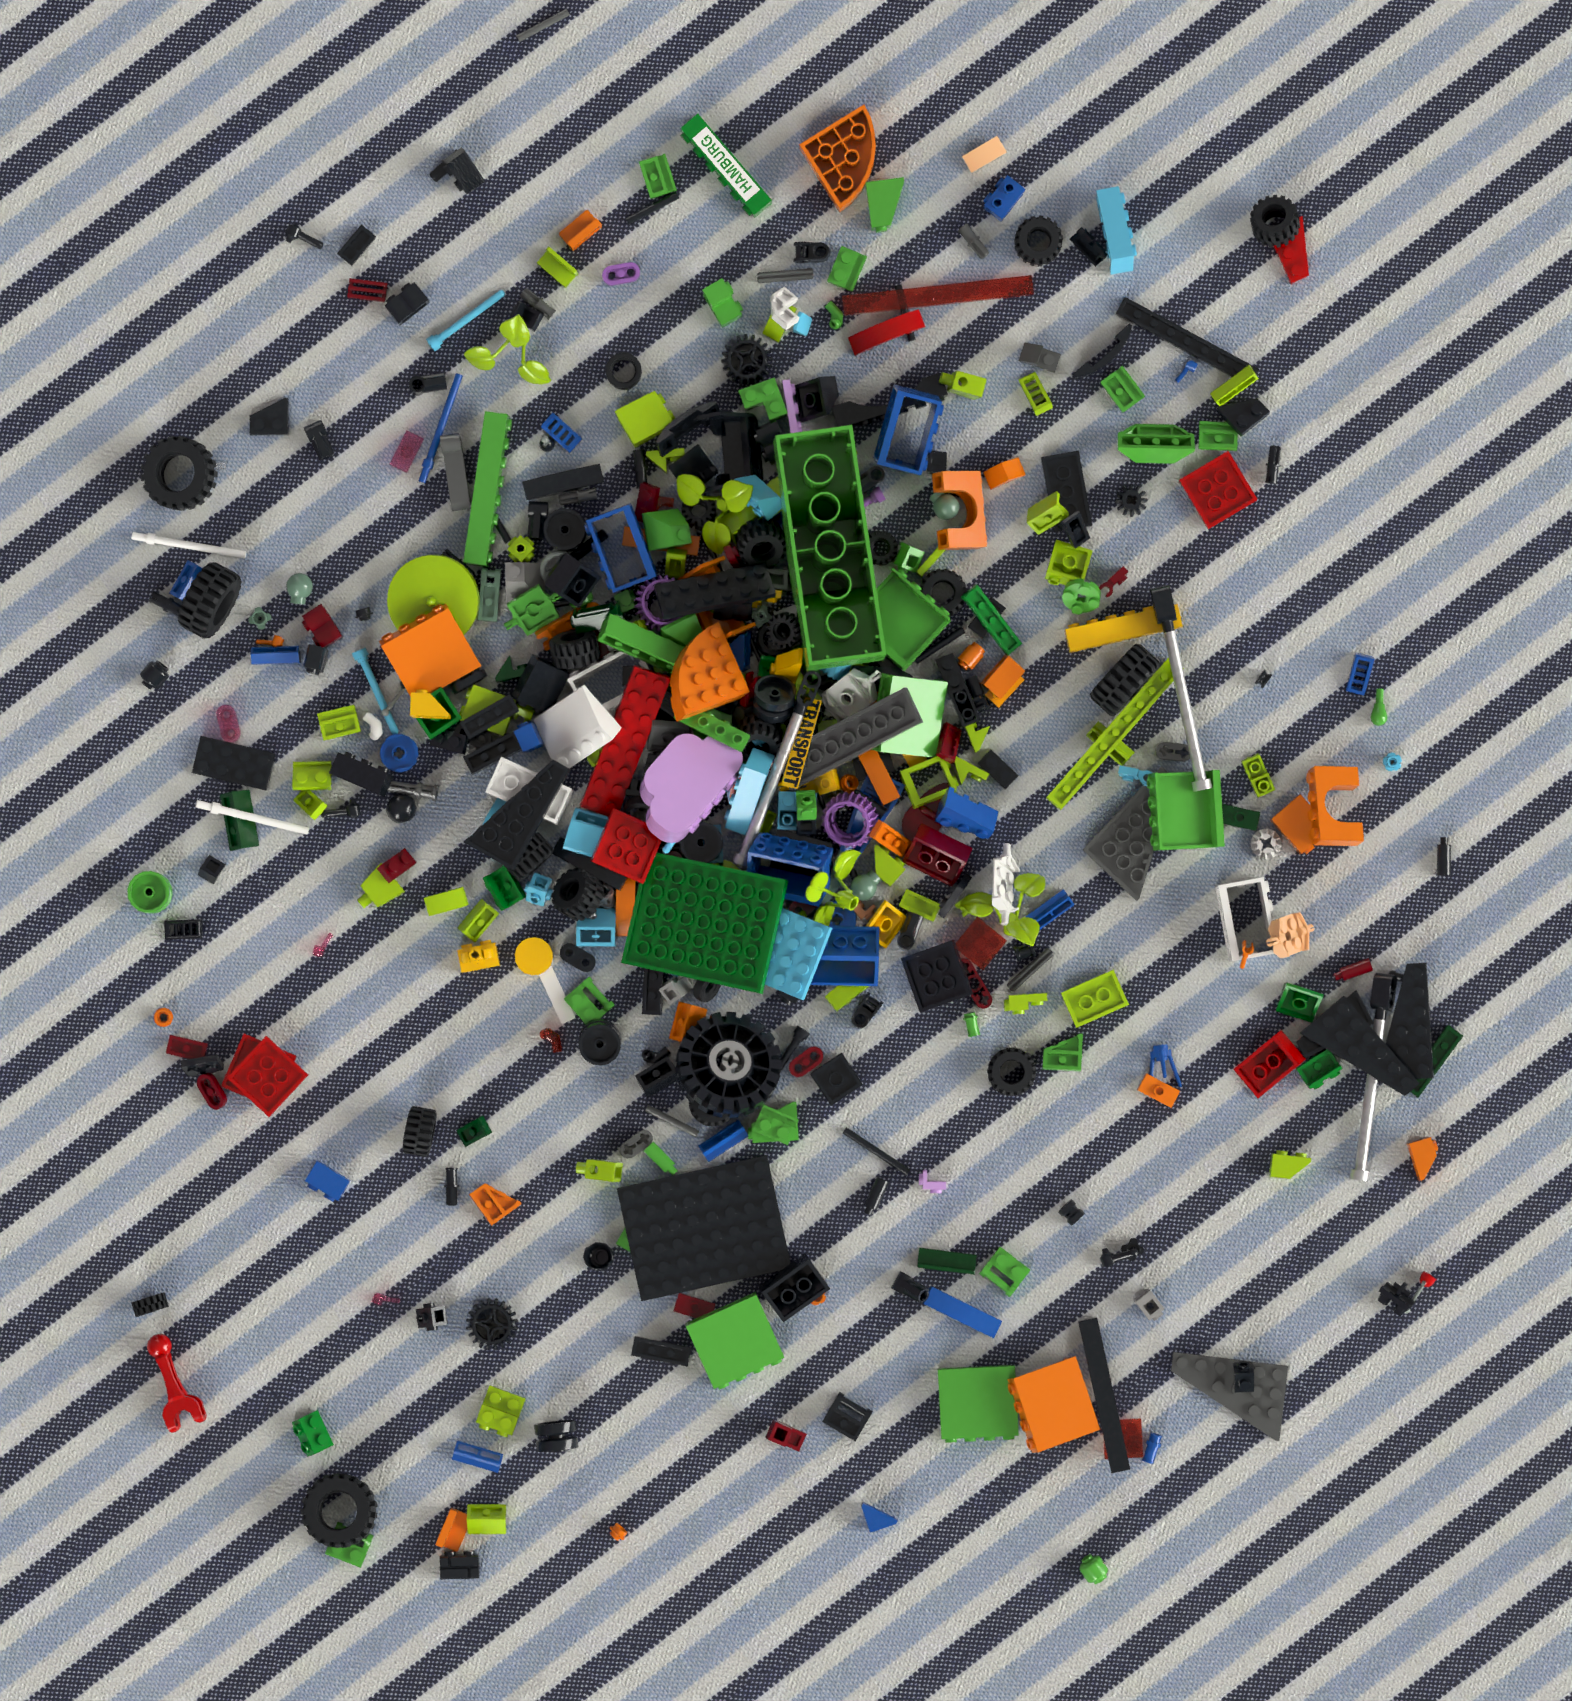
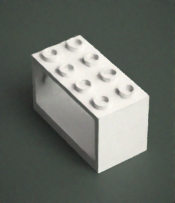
[567,651,649,713]
[485,757,574,826]
[1215,877,1275,962]

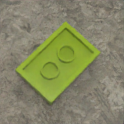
[1061,970,1129,1028]

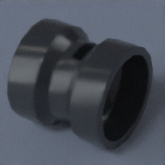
[1058,1199,1085,1226]

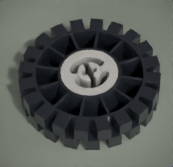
[675,1012,782,1118]

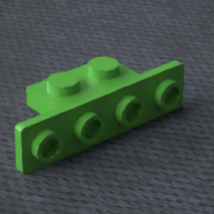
[674,711,750,752]

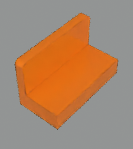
[559,210,602,251]
[980,655,1025,699]
[669,1002,707,1042]
[435,1508,467,1552]

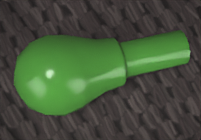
[1370,689,1388,726]

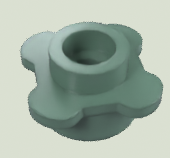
[752,605,772,628]
[248,607,271,630]

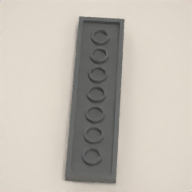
[775,687,923,790]

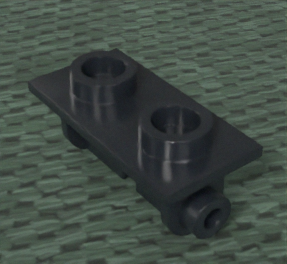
[1070,227,1108,267]

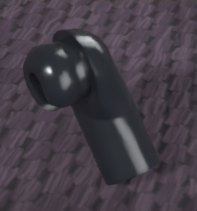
[642,1046,671,1064]

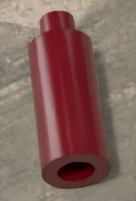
[1333,958,1373,981]

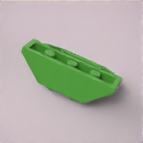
[1117,424,1195,464]

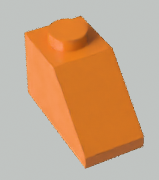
[1407,1137,1438,1181]

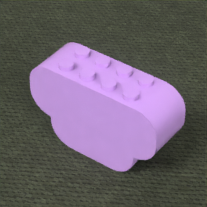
[640,734,743,843]

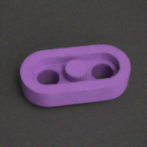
[602,262,640,286]

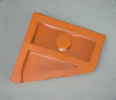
[469,1183,521,1226]

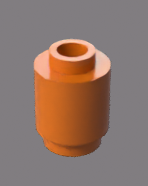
[957,642,985,671]

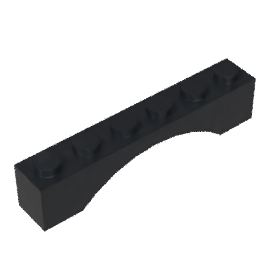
[832,373,948,429]

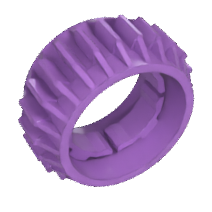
[634,575,686,632]
[821,791,878,848]

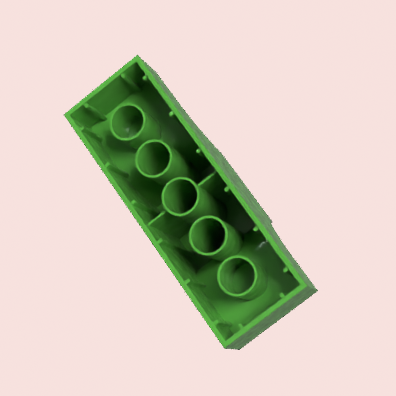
[773,425,886,671]

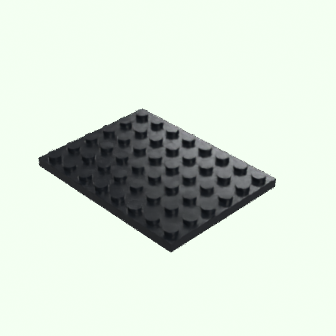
[617,1155,791,1301]

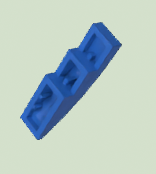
[923,1286,1002,1338]

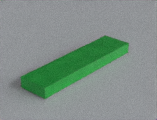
[961,584,1022,655]

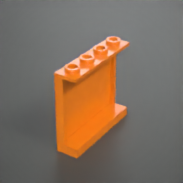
[379,604,481,697]
[1007,1356,1100,1453]

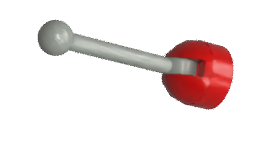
[1405,1271,1437,1314]

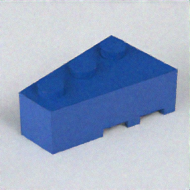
[935,786,999,839]

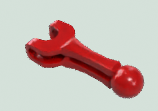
[147,1334,207,1433]

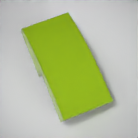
[1241,753,1275,798]
[424,887,469,916]
[825,985,869,1011]

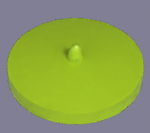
[387,554,480,635]

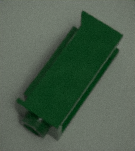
[570,600,624,634]

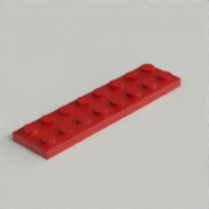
[580,665,670,816]

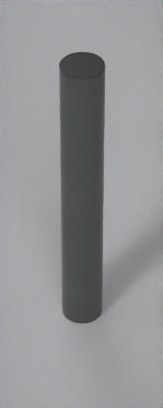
[516,9,570,42]
[645,1105,699,1137]

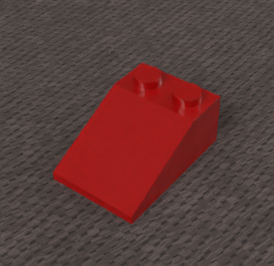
[1234,1030,1306,1098]

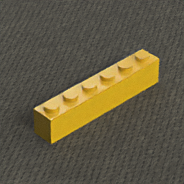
[1064,604,1183,653]

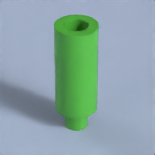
[644,1141,678,1176]

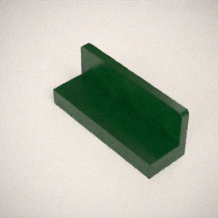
[220,790,259,851]
[917,1247,977,1275]

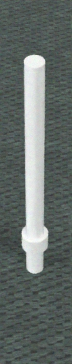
[132,532,246,559]
[196,800,309,835]

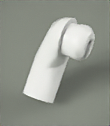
[363,712,383,740]

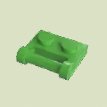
[564,976,615,1024]
[979,1247,1030,1297]
[325,1522,374,1568]

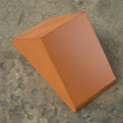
[983,457,1026,490]

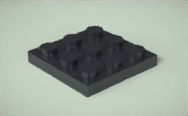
[901,940,973,1013]

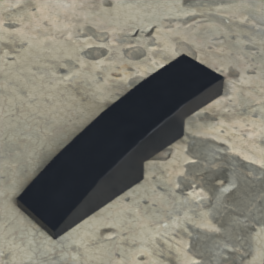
[522,464,604,500]
[553,837,627,891]

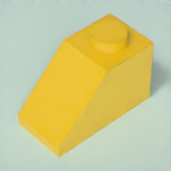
[769,648,803,685]
[410,690,451,719]

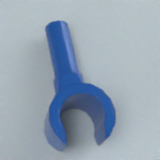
[1175,360,1198,383]

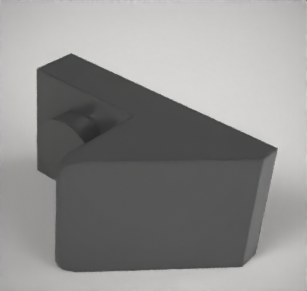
[1019,343,1061,373]

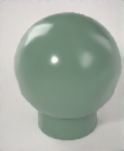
[929,493,960,520]
[286,573,313,604]
[850,870,881,901]

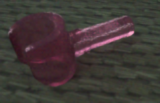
[312,933,333,957]
[372,1293,400,1306]

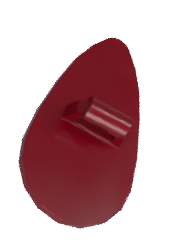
[902,783,949,841]

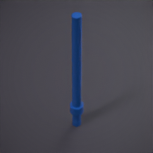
[418,373,463,483]

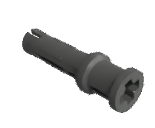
[388,781,439,802]

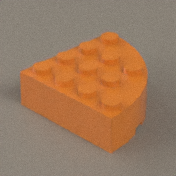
[799,105,876,213]
[670,622,750,722]

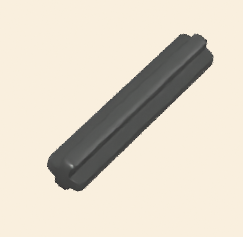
[757,268,814,283]
[1007,948,1054,992]

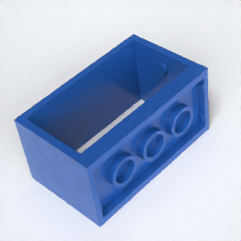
[873,384,944,475]
[584,503,658,593]
[747,832,833,907]
[810,926,879,986]

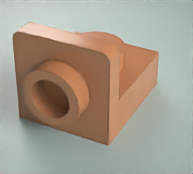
[854,900,876,920]

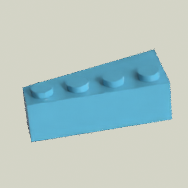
[1096,186,1137,275]
[724,748,775,835]

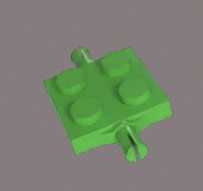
[504,584,562,636]

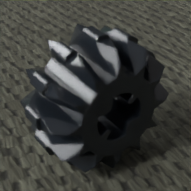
[1115,484,1148,517]

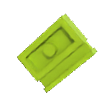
[317,705,361,741]
[292,761,332,790]

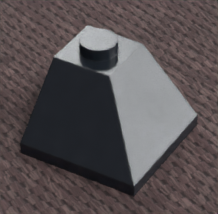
[795,376,839,423]

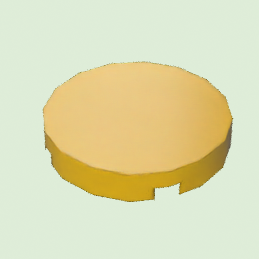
[515,937,553,976]

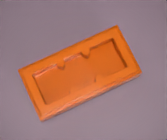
[1137,1073,1180,1108]

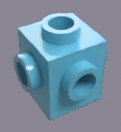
[524,873,554,907]

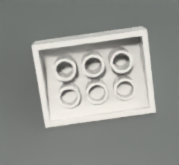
[534,685,622,768]

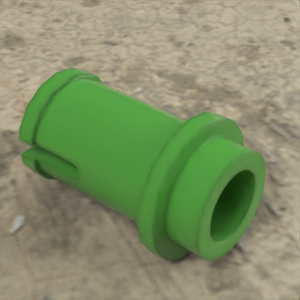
[963,1012,980,1037]

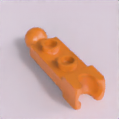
[535,602,599,651]

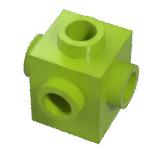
[507,535,535,563]

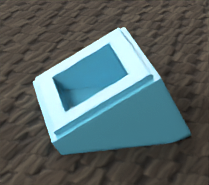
[793,311,812,336]

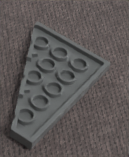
[1083,766,1168,901]
[1171,1352,1288,1441]

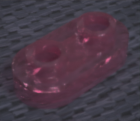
[216,705,241,743]

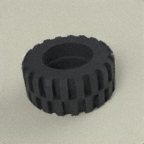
[140,436,218,511]
[178,562,242,639]
[1090,644,1160,716]
[301,1473,378,1548]

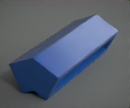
[250,646,300,665]
[1026,889,1075,929]
[698,1120,748,1162]
[452,1441,503,1473]

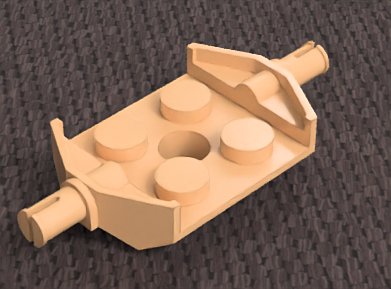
[1266,912,1314,958]

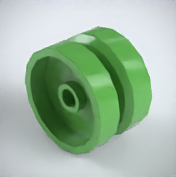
[127,871,173,914]

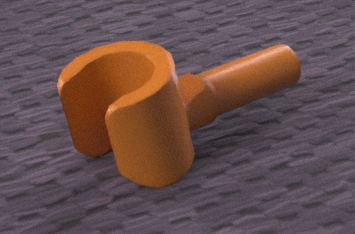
[256,635,284,647]
[1239,940,1254,969]

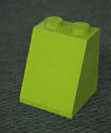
[615,391,676,449]

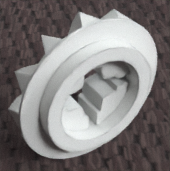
[1251,828,1282,859]

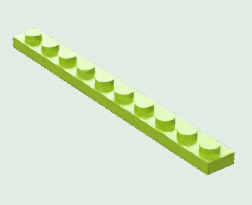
[1046,657,1184,811]

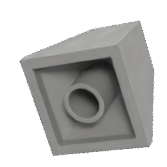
[505,562,545,603]

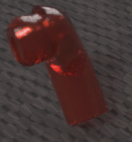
[656,496,675,511]
[540,1028,562,1053]

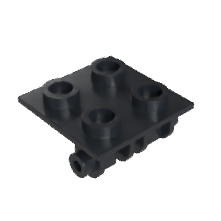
[668,444,719,484]

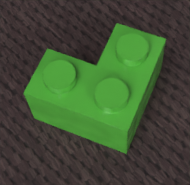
[702,278,743,328]
[738,378,788,422]

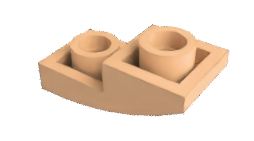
[962,136,1006,173]

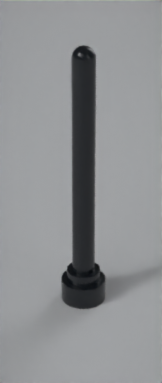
[780,1025,810,1071]

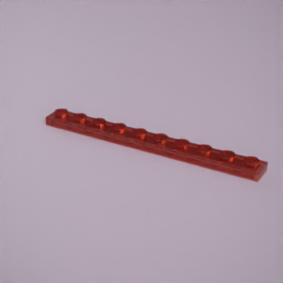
[842,275,1034,316]

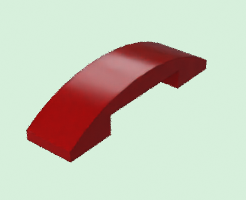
[848,309,926,356]

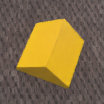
[865,900,906,949]

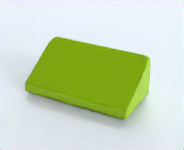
[457,899,499,943]

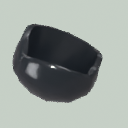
[386,794,417,823]
[583,1242,614,1271]

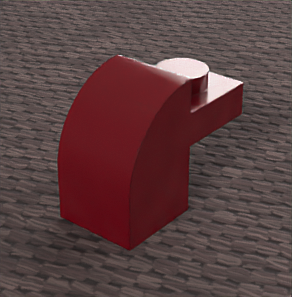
[765,1419,807,1451]

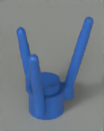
[1149,1044,1182,1087]

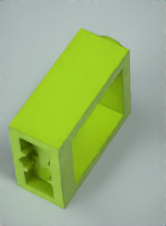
[899,756,959,809]

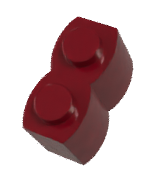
[302,604,343,648]

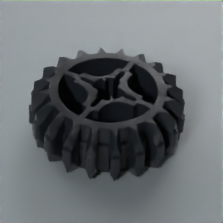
[721,334,773,386]
[466,1298,518,1350]

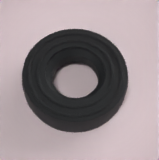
[693,980,721,1003]

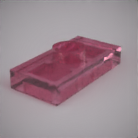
[390,430,424,473]

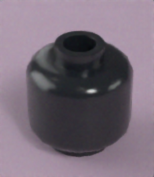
[140,660,169,690]

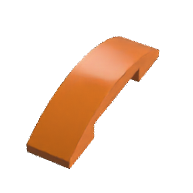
[616,878,636,936]

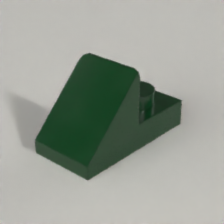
[495,655,527,683]
[456,1116,492,1147]

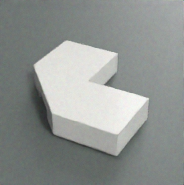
[770,287,800,330]

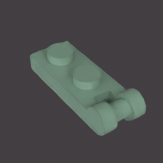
[478,567,501,622]

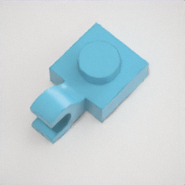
[1118,765,1152,786]

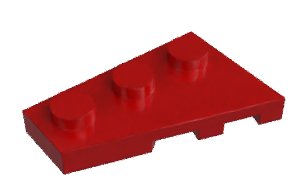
[1274,216,1309,284]

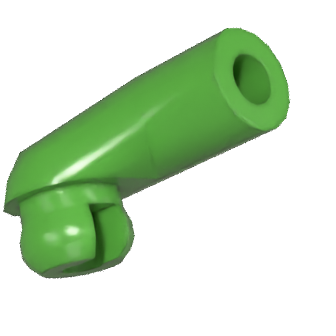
[825,301,843,329]

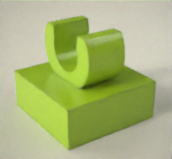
[514,703,536,723]

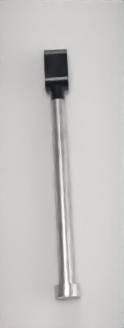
[1150,585,1212,792]
[732,670,821,867]
[1349,973,1397,1181]

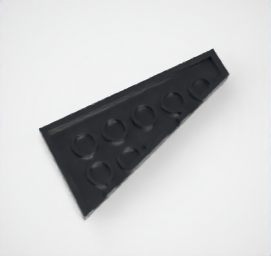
[1378,962,1434,1081]

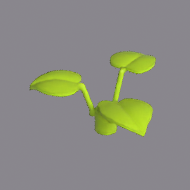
[464,314,551,385]
[677,474,753,554]
[805,849,861,926]
[960,873,1046,946]

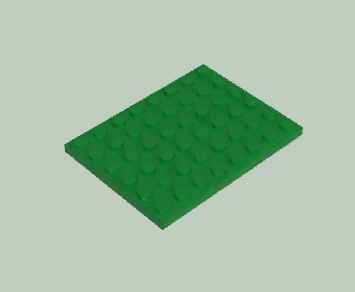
[621,853,788,994]

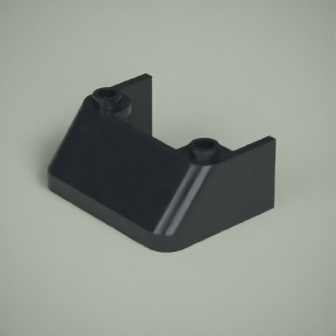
[697,411,764,493]

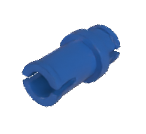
[1142,1432,1162,1464]

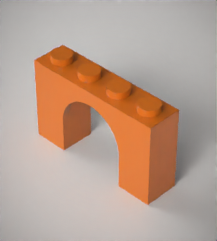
[932,471,987,550]
[1306,766,1364,846]

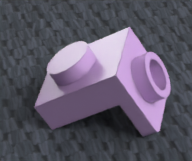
[919,1170,946,1193]

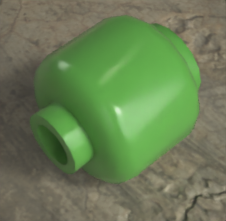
[1079,1554,1108,1584]

